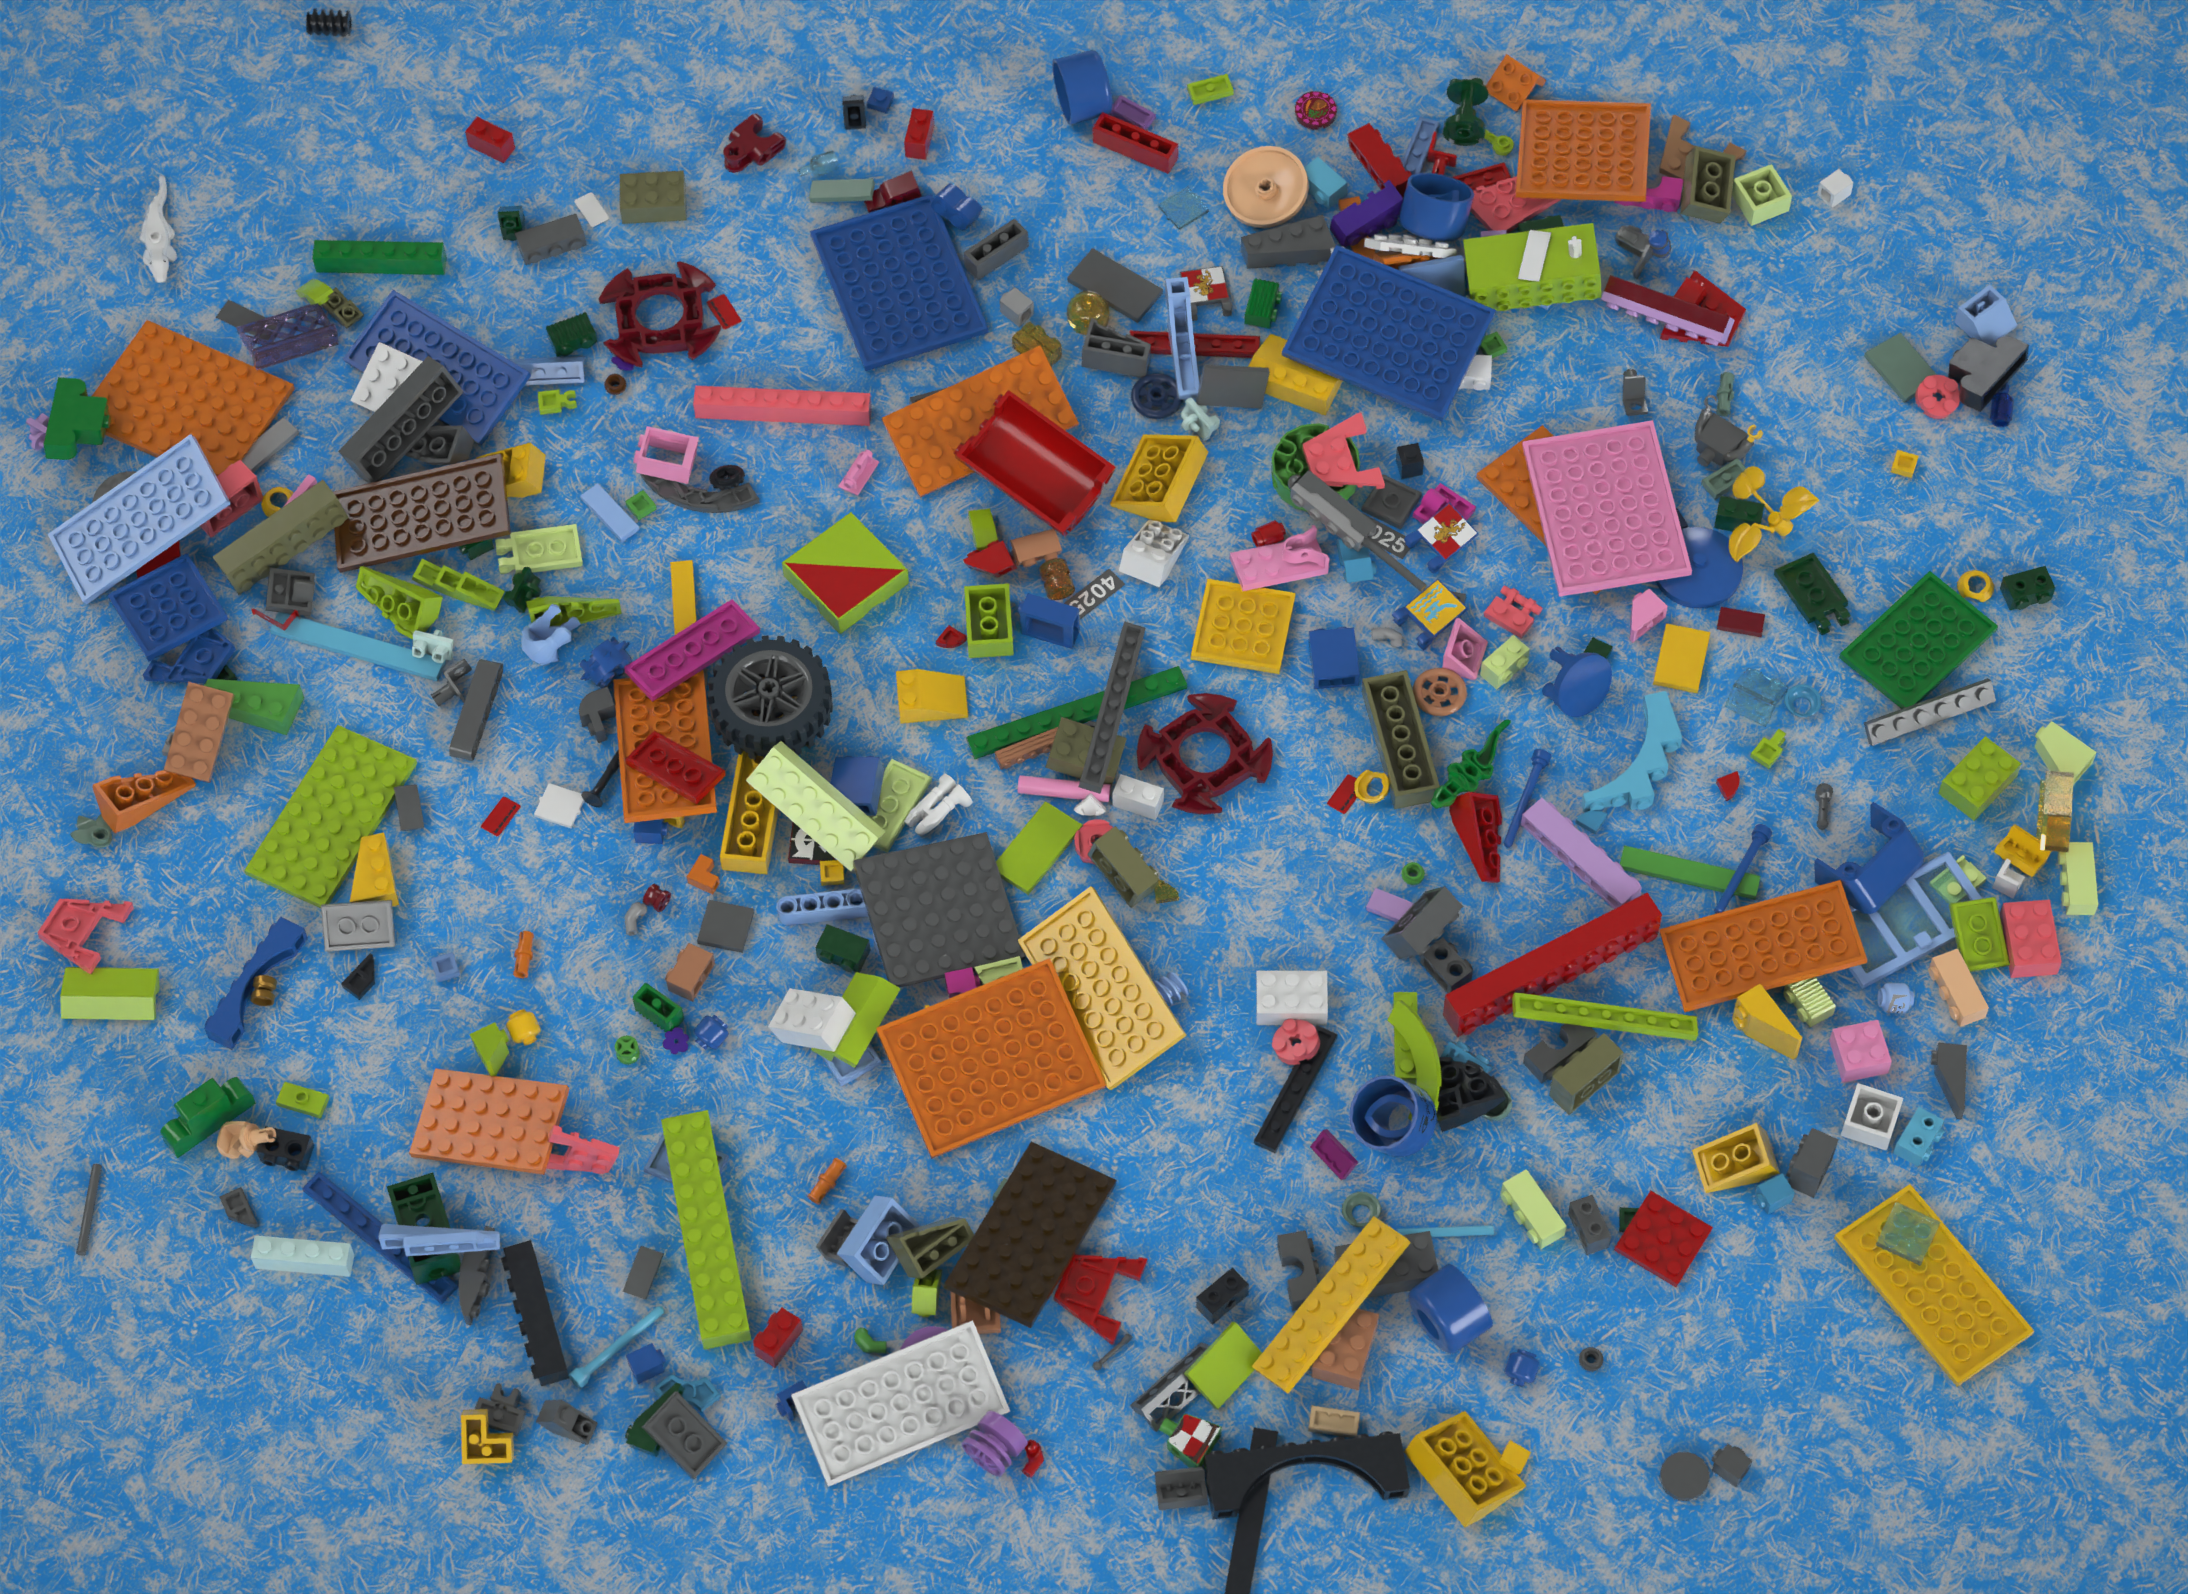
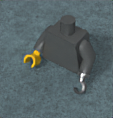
[1694,395,1763,467]

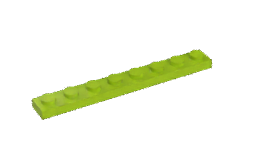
[1512,992,1698,1041]

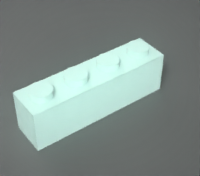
[251,1235,354,1277]

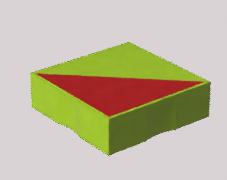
[782,512,909,634]

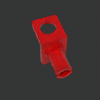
[1428,131,1457,175]

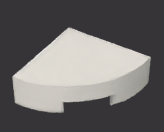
[1074,793,1106,816]

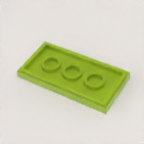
[996,801,1083,895]

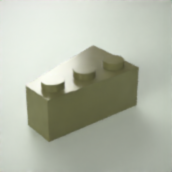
[886,1217,974,1279]

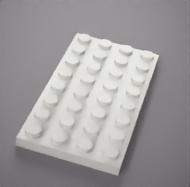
[791,1321,1010,1487]

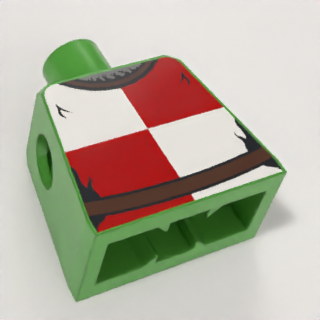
[1159,1414,1222,1468]

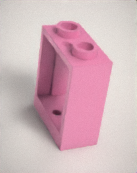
[633,426,699,484]

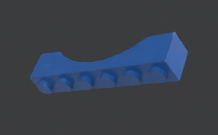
[204,916,308,1050]

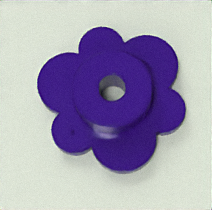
[611,356,635,371]
[662,1027,689,1054]

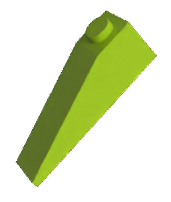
[355,566,443,639]
[526,596,622,626]

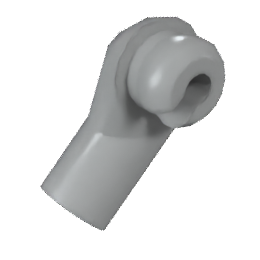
[1371,628,1403,647]
[624,902,647,936]

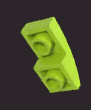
[295,279,333,306]
[968,508,998,551]

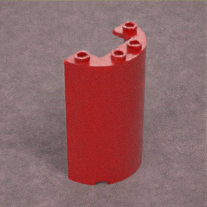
[954,390,1116,536]

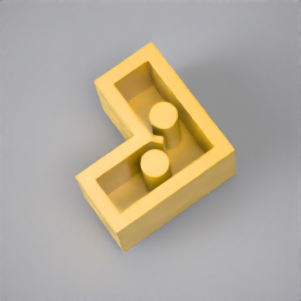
[461,1409,514,1464]

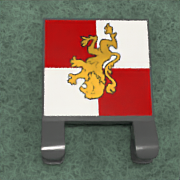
[1180,266,1232,321]

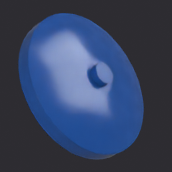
[1655,527,1743,608]

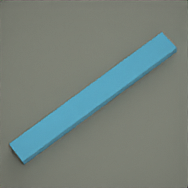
[270,612,446,681]

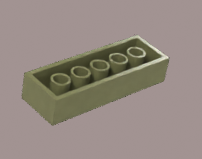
[212,480,349,594]
[1362,670,1440,809]

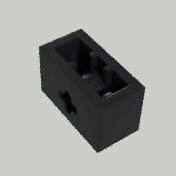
[1196,1267,1249,1325]

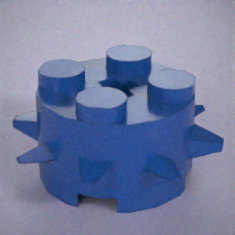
[579,637,632,689]

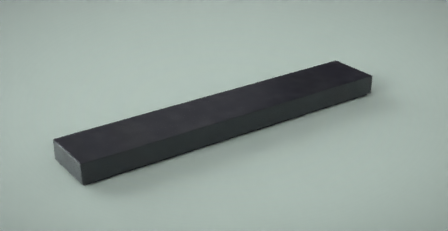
[1254,1025,1338,1153]

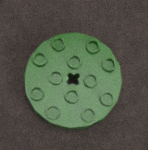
[1271,423,1360,512]

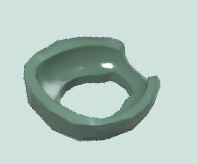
[1342,1191,1382,1227]

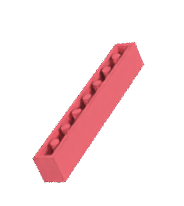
[693,386,872,426]

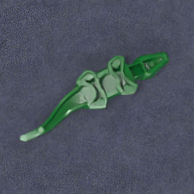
[1431,719,1511,809]

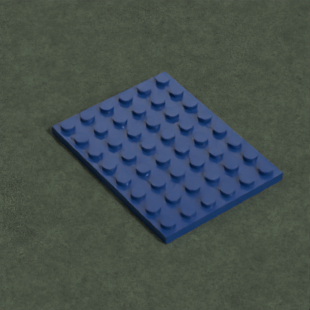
[810,194,989,371]
[1282,245,1496,422]

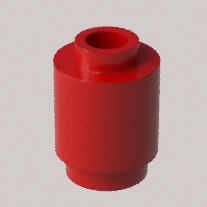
[1251,520,1286,547]

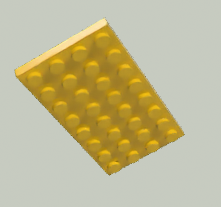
[1018,886,1187,1090]
[1834,1184,2034,1387]

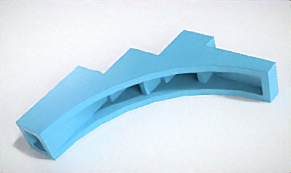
[1581,691,1682,812]

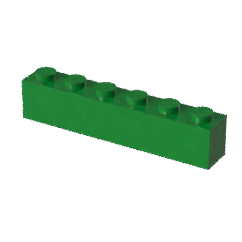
[312,240,447,275]

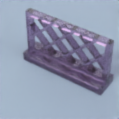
[236,303,339,370]

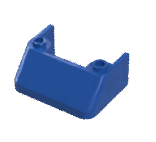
[1814,802,1924,914]

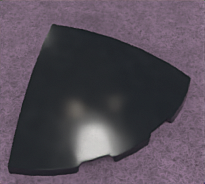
[1436,1057,1506,1132]

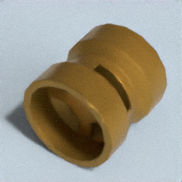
[251,975,277,1006]

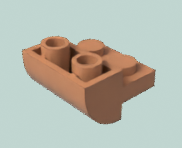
[1010,529,1062,567]

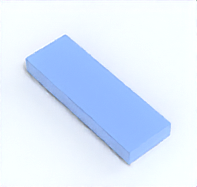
[580,483,639,542]

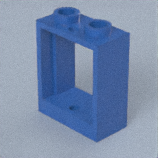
[1018,593,1080,649]

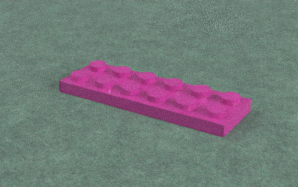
[624,599,760,702]

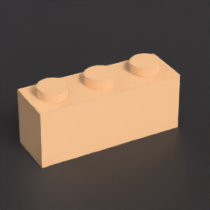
[1928,948,1989,1027]

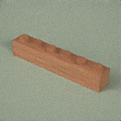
[995,727,1058,769]

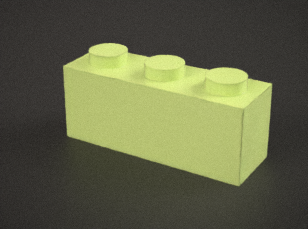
[2058,842,2098,915]
[1500,1169,1567,1249]

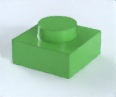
[1479,331,1507,358]
[625,490,657,521]

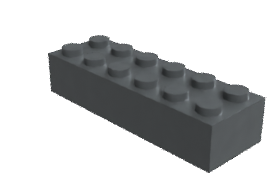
[338,356,464,483]

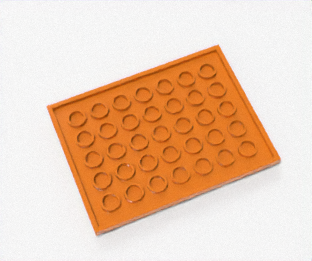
[92,320,295,477]
[876,958,1106,1159]

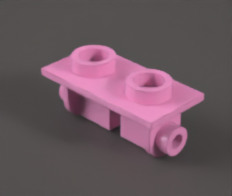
[838,449,879,496]

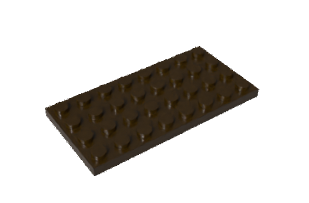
[944,1142,1117,1328]

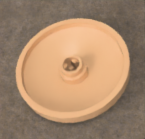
[1223,146,1309,228]

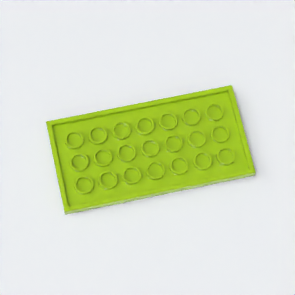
[244,725,417,908]

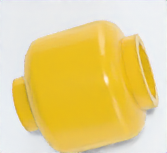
[506,1009,541,1046]

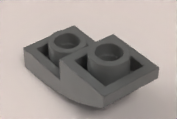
[394,784,424,831]
[623,1246,664,1300]

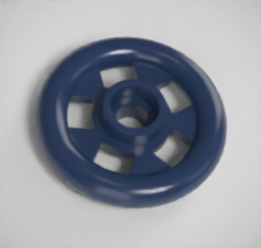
[1131,373,1183,419]

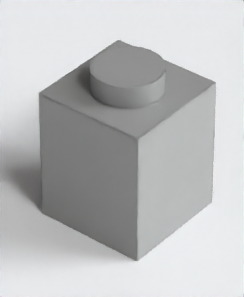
[1000,287,1034,327]

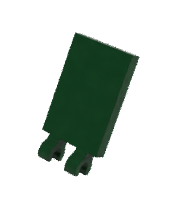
[1774,552,1850,635]

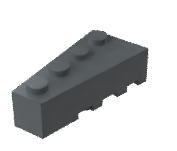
[1241,215,1336,269]

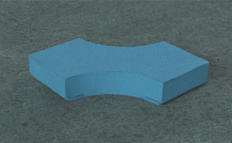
[653,1374,721,1412]

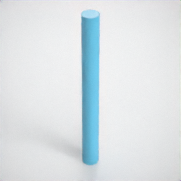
[1397,1225,1494,1237]

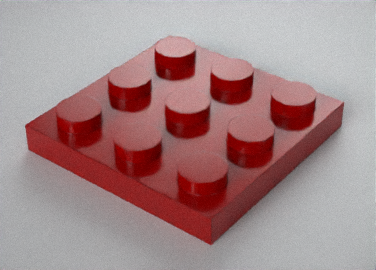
[1614,1190,1713,1287]

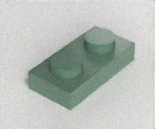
[1701,458,1746,499]

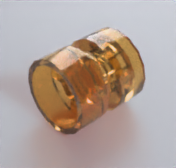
[1039,558,1075,600]

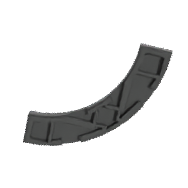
[640,474,760,513]

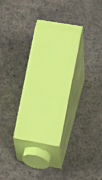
[2035,721,2097,793]

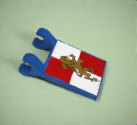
[1404,502,1479,573]

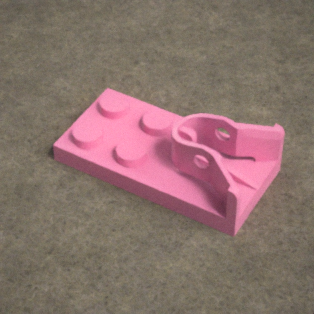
[1230,525,1330,591]

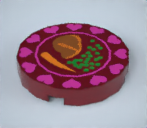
[1295,91,1337,130]

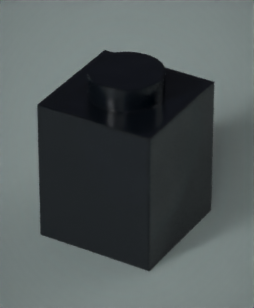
[1396,443,1424,479]

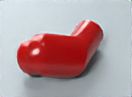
[1022,1439,1044,1478]

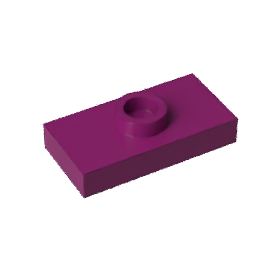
[1310,1129,1359,1180]

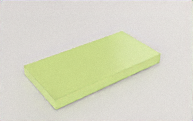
[868,759,932,853]

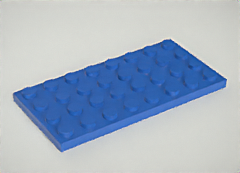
[343,290,531,446]

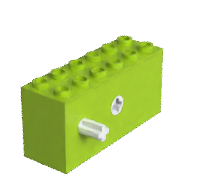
[1463,223,1602,311]

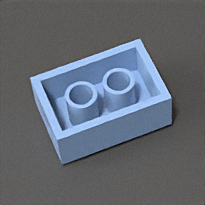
[837,1196,920,1285]

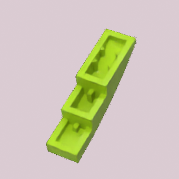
[412,558,505,611]

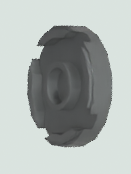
[1660,1452,1710,1501]

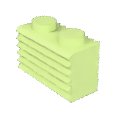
[1784,977,1836,1027]

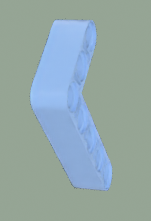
[777,888,880,955]

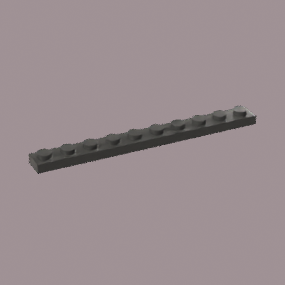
[1078,621,1146,794]

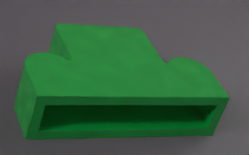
[44,377,111,460]
[160,1077,256,1158]

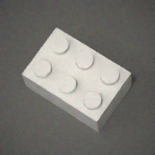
[1256,971,1328,1025]
[768,988,856,1052]

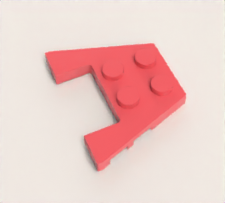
[1302,412,1385,489]
[38,899,133,974]
[546,1125,620,1174]

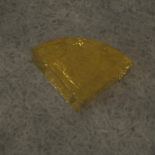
[1154,880,1179,904]

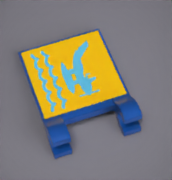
[1392,578,1468,650]

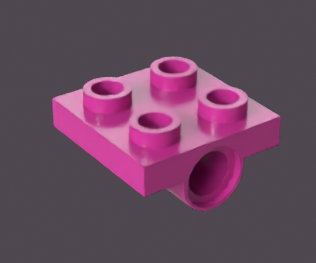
[1413,483,1476,524]

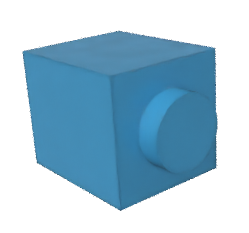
[1755,1173,1795,1214]

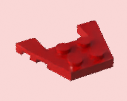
[1660,270,1746,347]
[1054,1255,1147,1345]

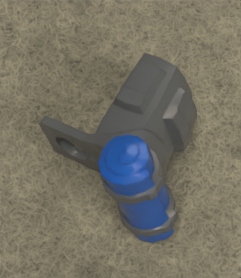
[1615,225,1671,279]

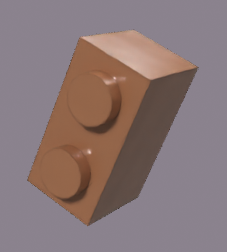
[665,943,715,1002]

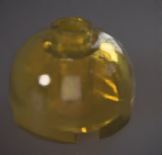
[1066,291,1110,335]

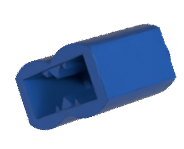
[931,183,983,231]

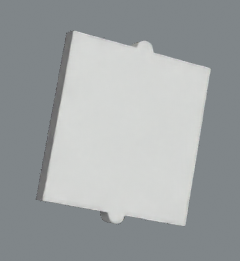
[534,783,584,828]

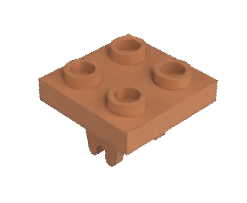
[950,1291,1001,1334]

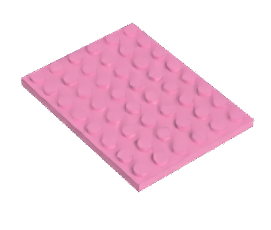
[1522,420,1692,597]

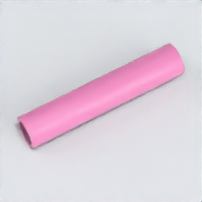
[1018,775,1111,802]

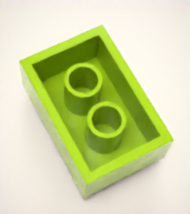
[964,583,1014,658]
[1938,736,2022,821]

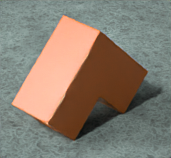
[687,854,720,895]

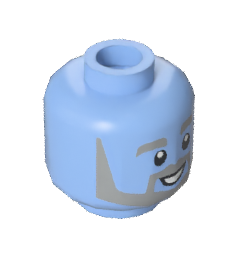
[1877,983,1914,1013]

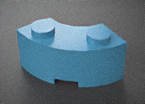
[1336,539,1376,583]

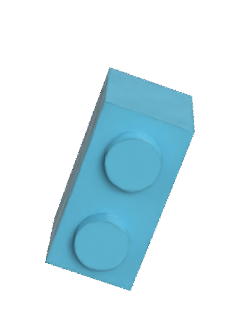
[1304,157,1348,209]

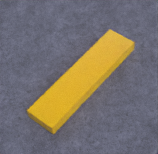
[670,560,697,635]

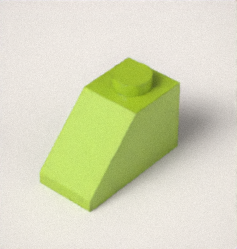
[469,1022,509,1076]
[911,1269,942,1317]

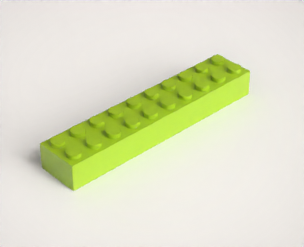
[661,1110,752,1350]

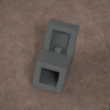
[579,687,616,743]

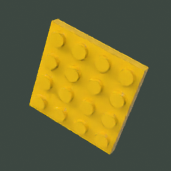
[1191,579,1296,674]

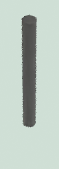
[76,1164,102,1256]

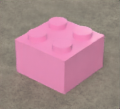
[1829,1020,1892,1083]

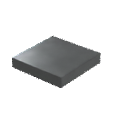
[1361,474,1422,530]
[697,900,754,953]

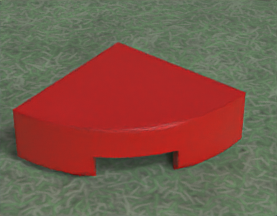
[936,625,967,648]
[1716,771,1740,801]

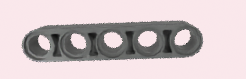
[449,659,503,761]

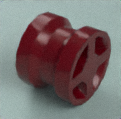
[643,883,671,913]

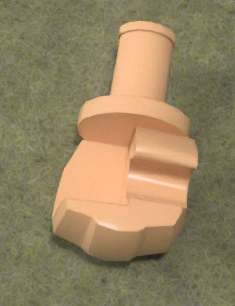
[217,1121,276,1159]

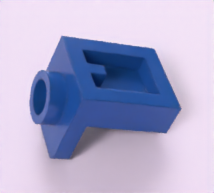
[775,1380,807,1422]

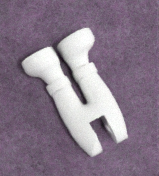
[904,774,973,837]

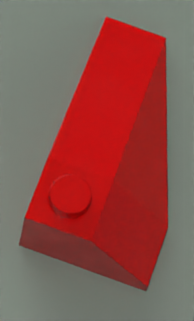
[1449,792,1502,883]

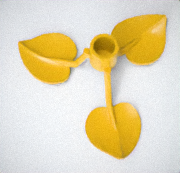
[1729,466,1819,563]

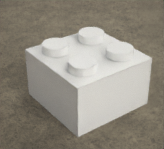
[1841,1083,1904,1151]

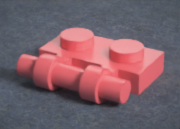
[1484,585,1543,639]

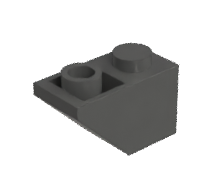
[536,1399,598,1445]

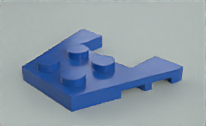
[143,628,236,684]

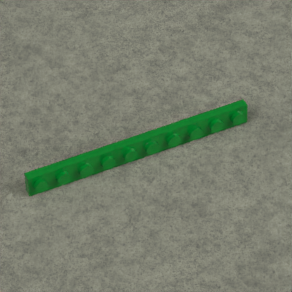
[966,666,1187,760]

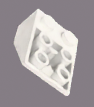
[1119,519,1189,587]

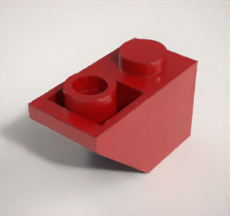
[963,540,1017,578]

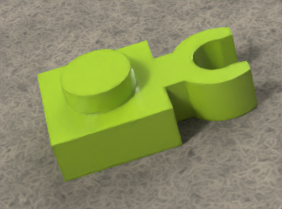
[538,389,577,415]

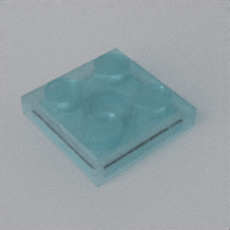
[1876,1202,1940,1266]

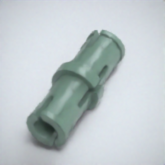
[1716,372,1735,417]

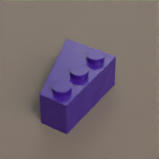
[1329,180,1403,247]

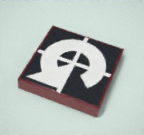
[788,821,835,865]

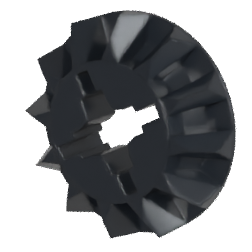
[709,465,745,491]

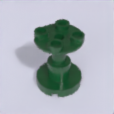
[1443,78,1489,146]

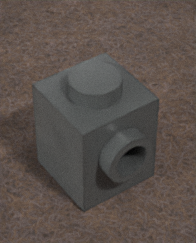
[1711,1444,1753,1487]

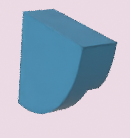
[1576,810,1608,834]

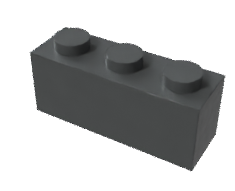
[515,213,587,265]
[964,218,1029,281]

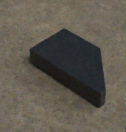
[341,953,375,1000]

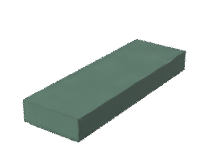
[809,179,875,202]

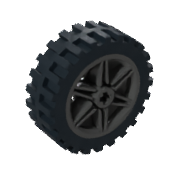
[707,635,833,760]

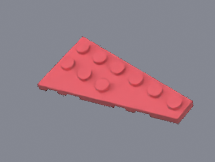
[1470,176,1561,234]

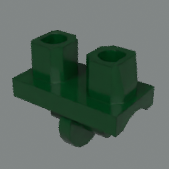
[503,567,542,613]

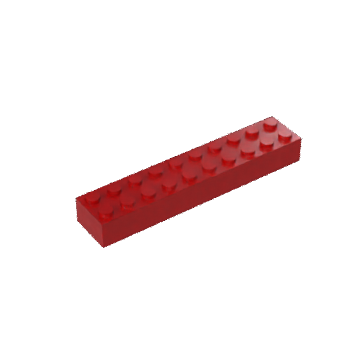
[1443,893,1662,1037]

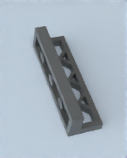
[1130,1342,1210,1432]

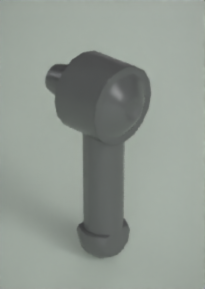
[1815,783,1833,830]

